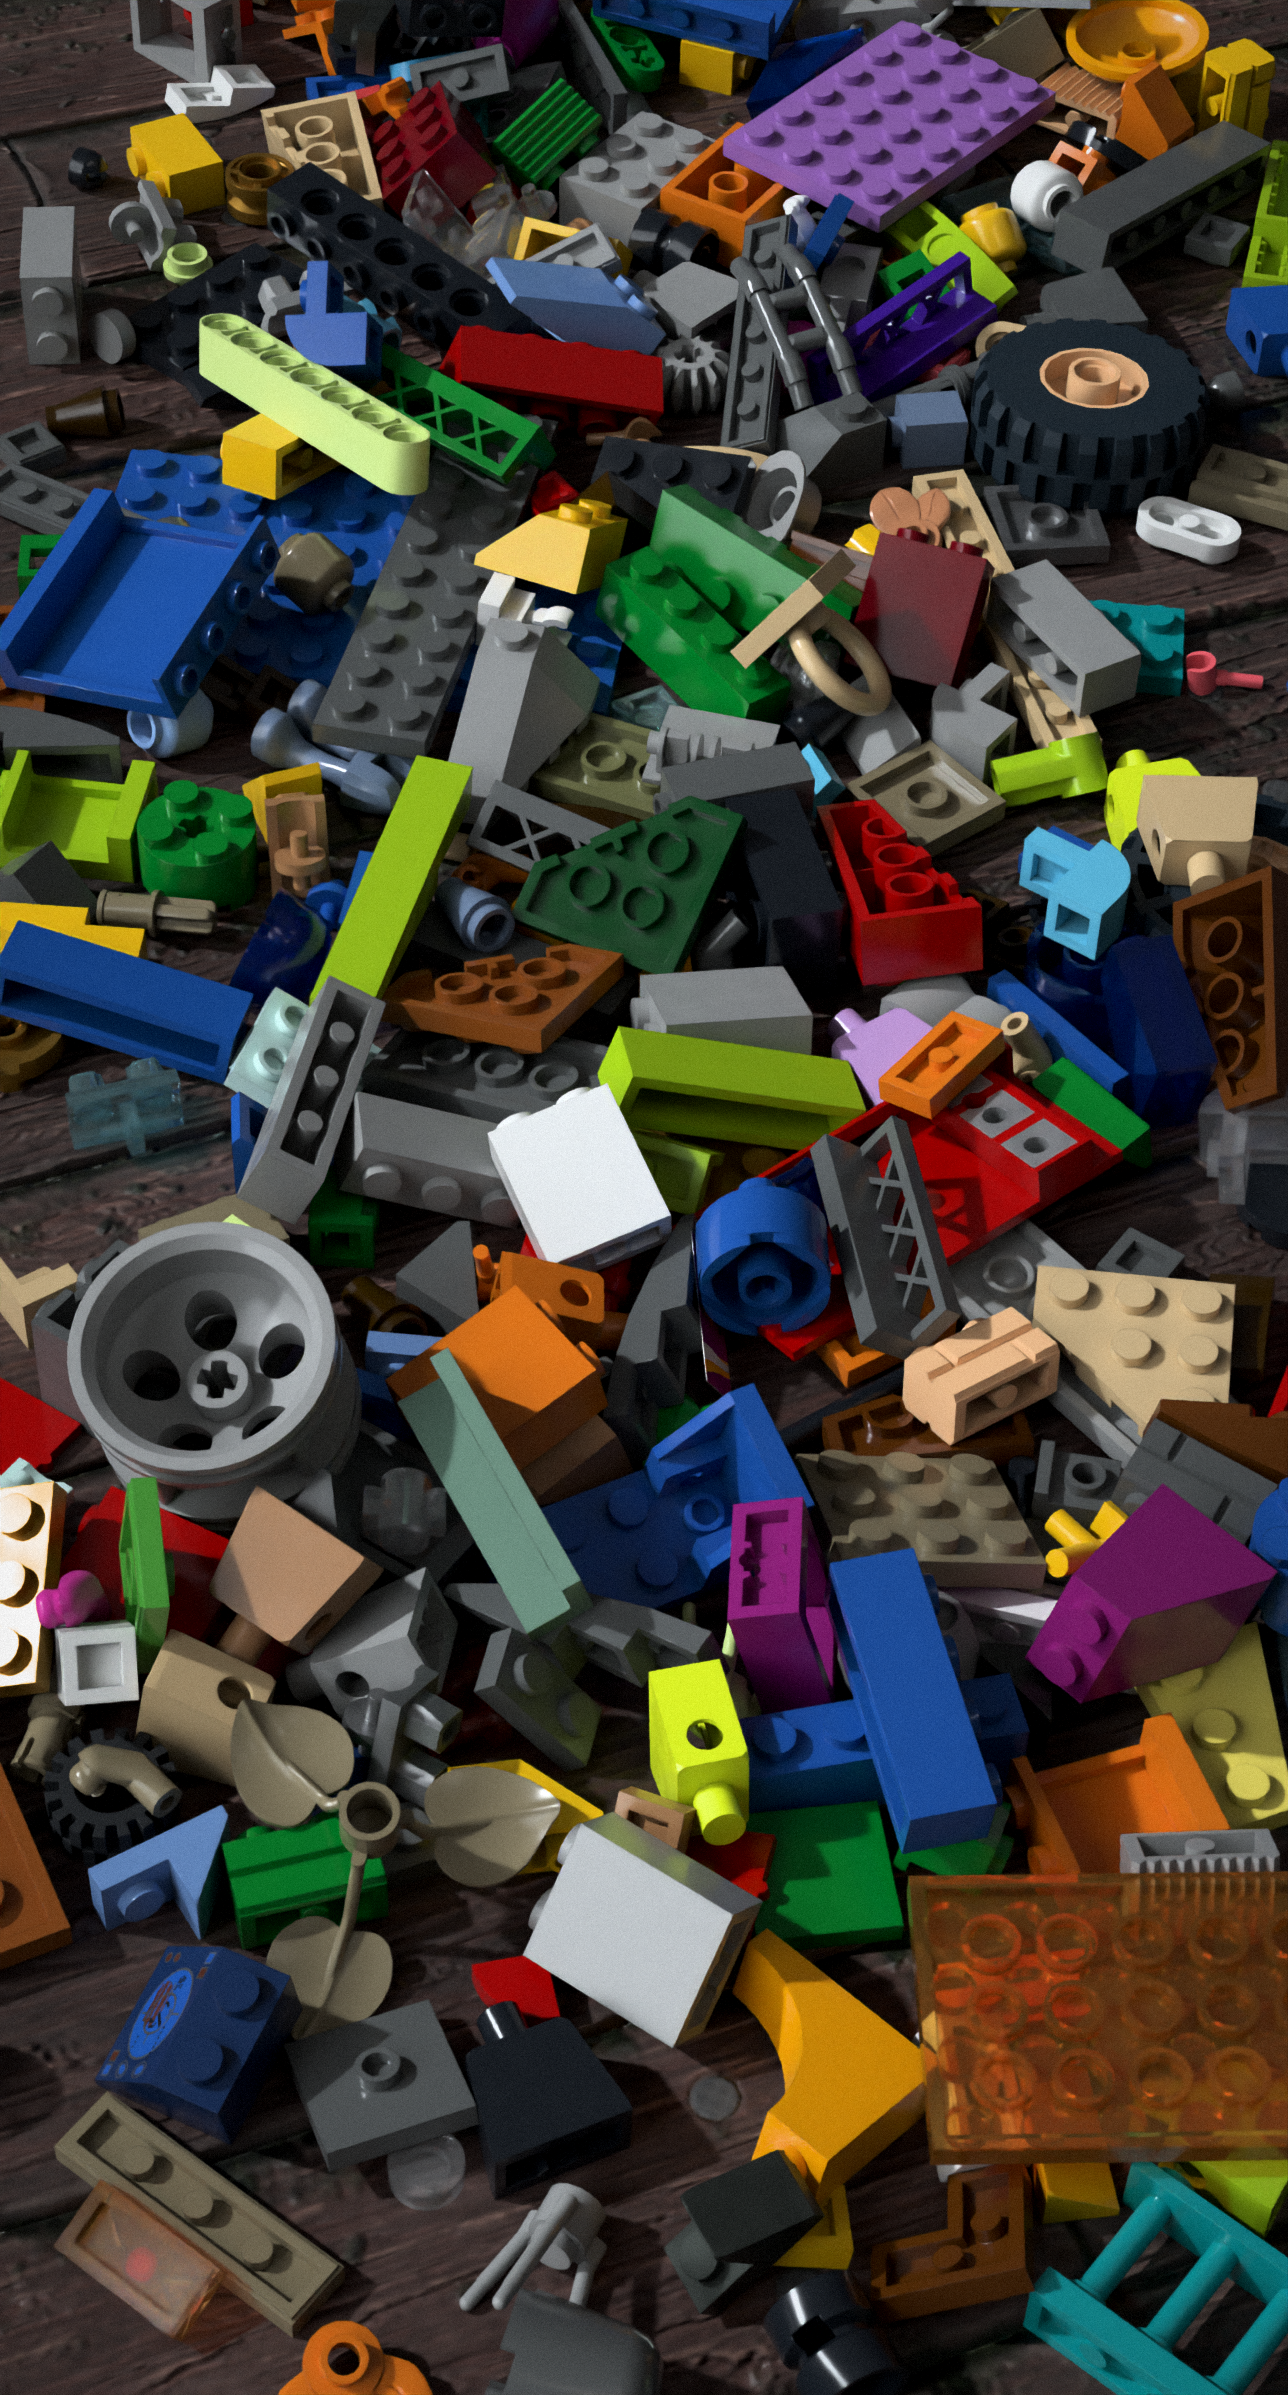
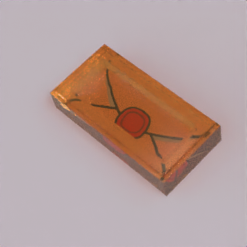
[53,2179,229,2342]

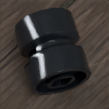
[627,207,719,277]
[764,2270,910,2395]

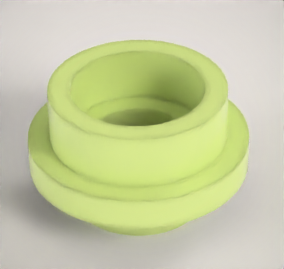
[163,242,213,286]

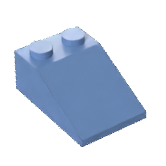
[485,257,666,355]

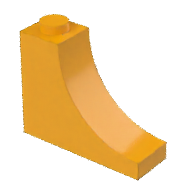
[732,1928,942,2204]

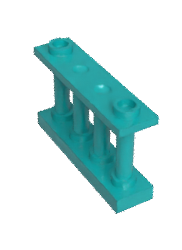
[1023,2154,1288,2395]

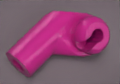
[35,1570,112,1629]

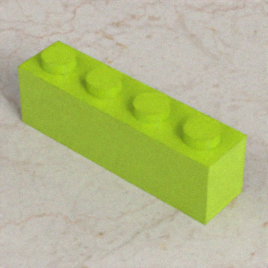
[597,1026,866,1151]

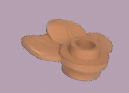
[849,487,951,547]

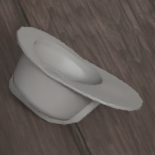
[741,450,822,550]

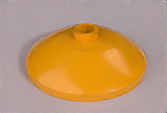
[1066,0,1209,84]

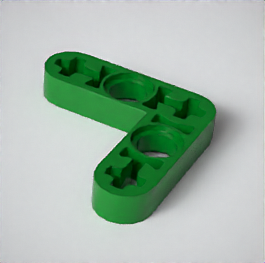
[588,6,682,93]

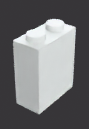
[487,1083,672,1272]

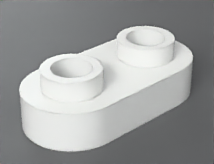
[1136,496,1241,565]

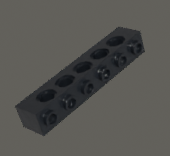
[267,162,532,352]

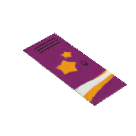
[691,1231,731,1396]

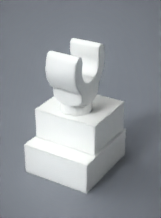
[476,572,574,647]

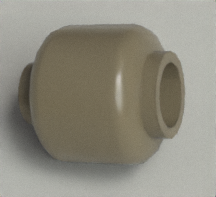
[273,532,355,615]

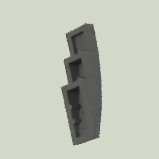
[603,1213,703,1464]
[442,1583,730,1688]

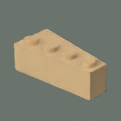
[260,91,385,211]

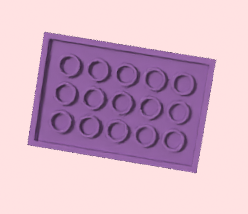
[723,20,1056,233]

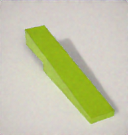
[1241,140,1288,288]
[309,755,473,1007]

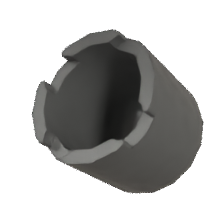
[485,2287,664,2395]

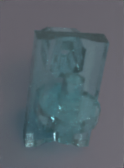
[65,1057,184,1157]

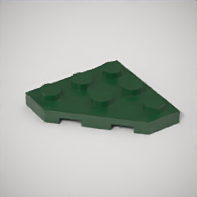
[511,796,749,975]

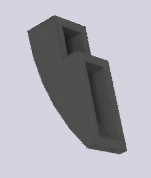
[0,705,124,784]

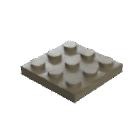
[795,1449,1047,1589]

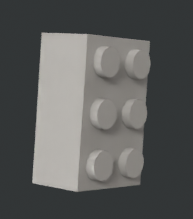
[559,111,716,247]

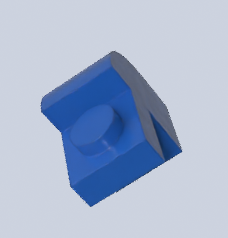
[285,261,383,381]

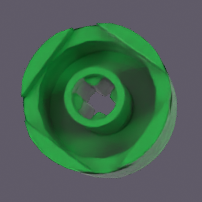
[137,780,259,912]

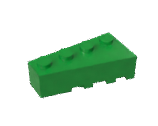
[649,484,863,661]

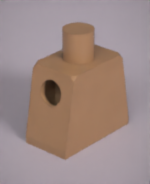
[208,1485,384,1667]

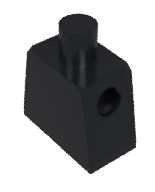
[465,2001,633,2200]

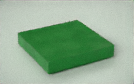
[745,1800,904,1951]

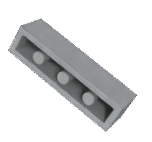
[236,975,386,1225]

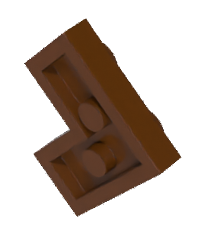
[870,2158,1035,2325]

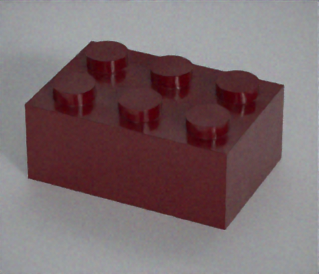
[369,80,497,239]

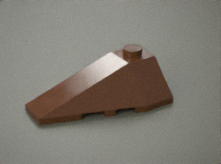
[1173,865,1288,1114]

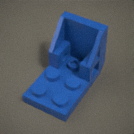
[540,1383,815,1613]

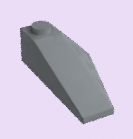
[448,618,600,827]

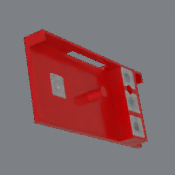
[672,1042,1123,1362]

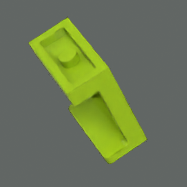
[0,749,159,883]

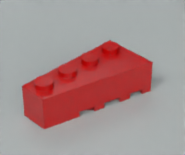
[433,325,664,437]
[816,799,983,986]

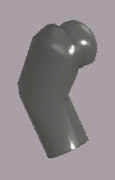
[695,908,754,971]

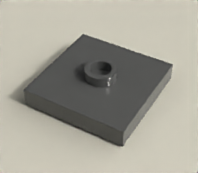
[283,1999,479,2172]

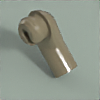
[69,1744,182,1818]

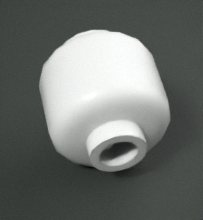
[1010,160,1084,232]

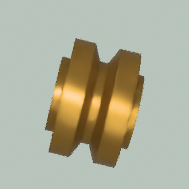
[225,153,294,225]

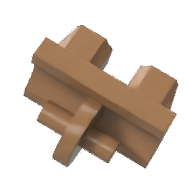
[264,792,331,904]

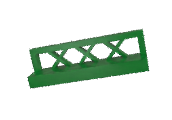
[351,343,557,485]

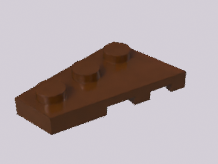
[822,1394,1034,1467]

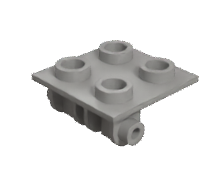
[642,705,781,786]

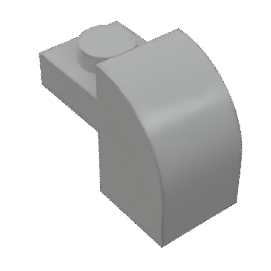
[928,662,1017,786]

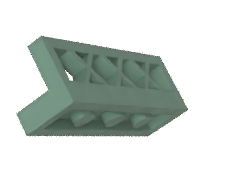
[397,1348,594,1642]

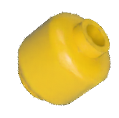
[958,202,1027,277]

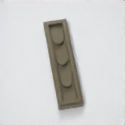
[54,2091,345,2338]

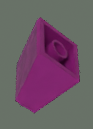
[1024,1483,1278,1703]

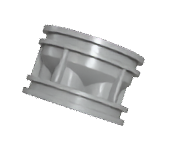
[67,1222,362,1535]

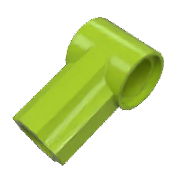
[990,731,1108,808]

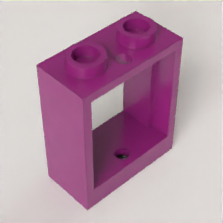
[727,1497,837,1715]

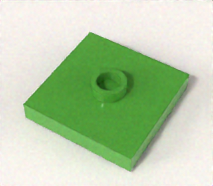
[119,1477,175,1674]

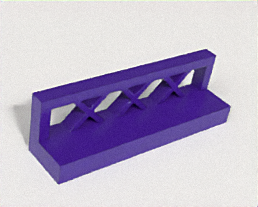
[807,251,998,406]

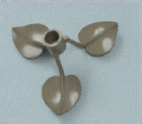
[230,1699,561,2041]

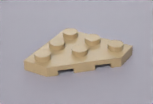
[1032,1265,1236,1438]

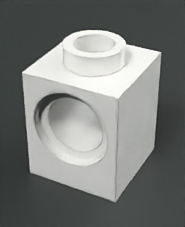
[54,1619,139,1706]

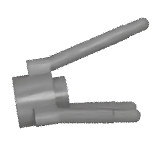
[459,2183,607,2311]

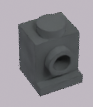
[1030,1440,1122,1531]

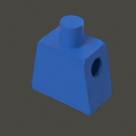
[1225,285,1288,377]

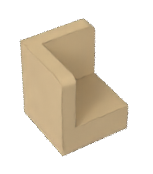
[0,1257,78,1350]

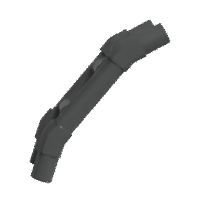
[730,243,863,412]

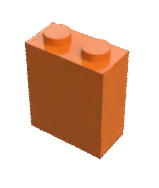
[385,1285,608,1472]

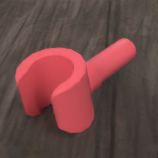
[1186,651,1263,696]

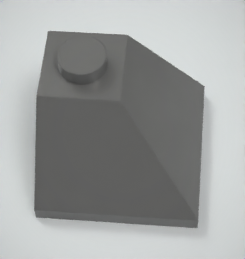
[767,392,887,492]

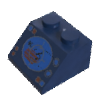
[95,1946,303,2145]

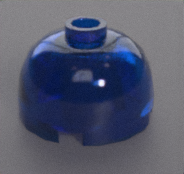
[229,887,332,1011]

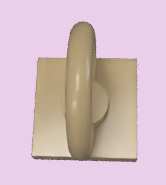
[730,549,892,717]

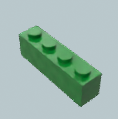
[595,546,791,725]

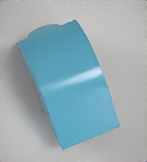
[1019,827,1131,961]

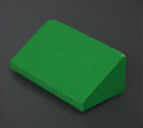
[1032,1057,1152,1169]

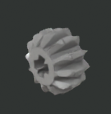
[650,334,730,416]

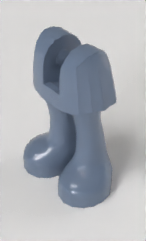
[250,679,415,816]

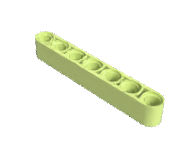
[199,313,430,495]

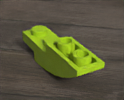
[883,200,1019,313]

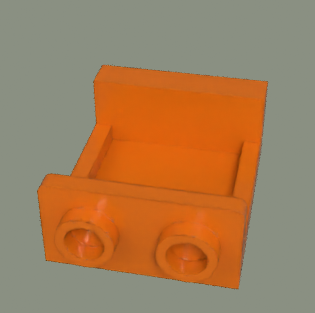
[1002,1712,1231,1915]

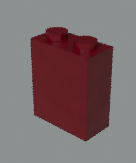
[843,528,995,691]

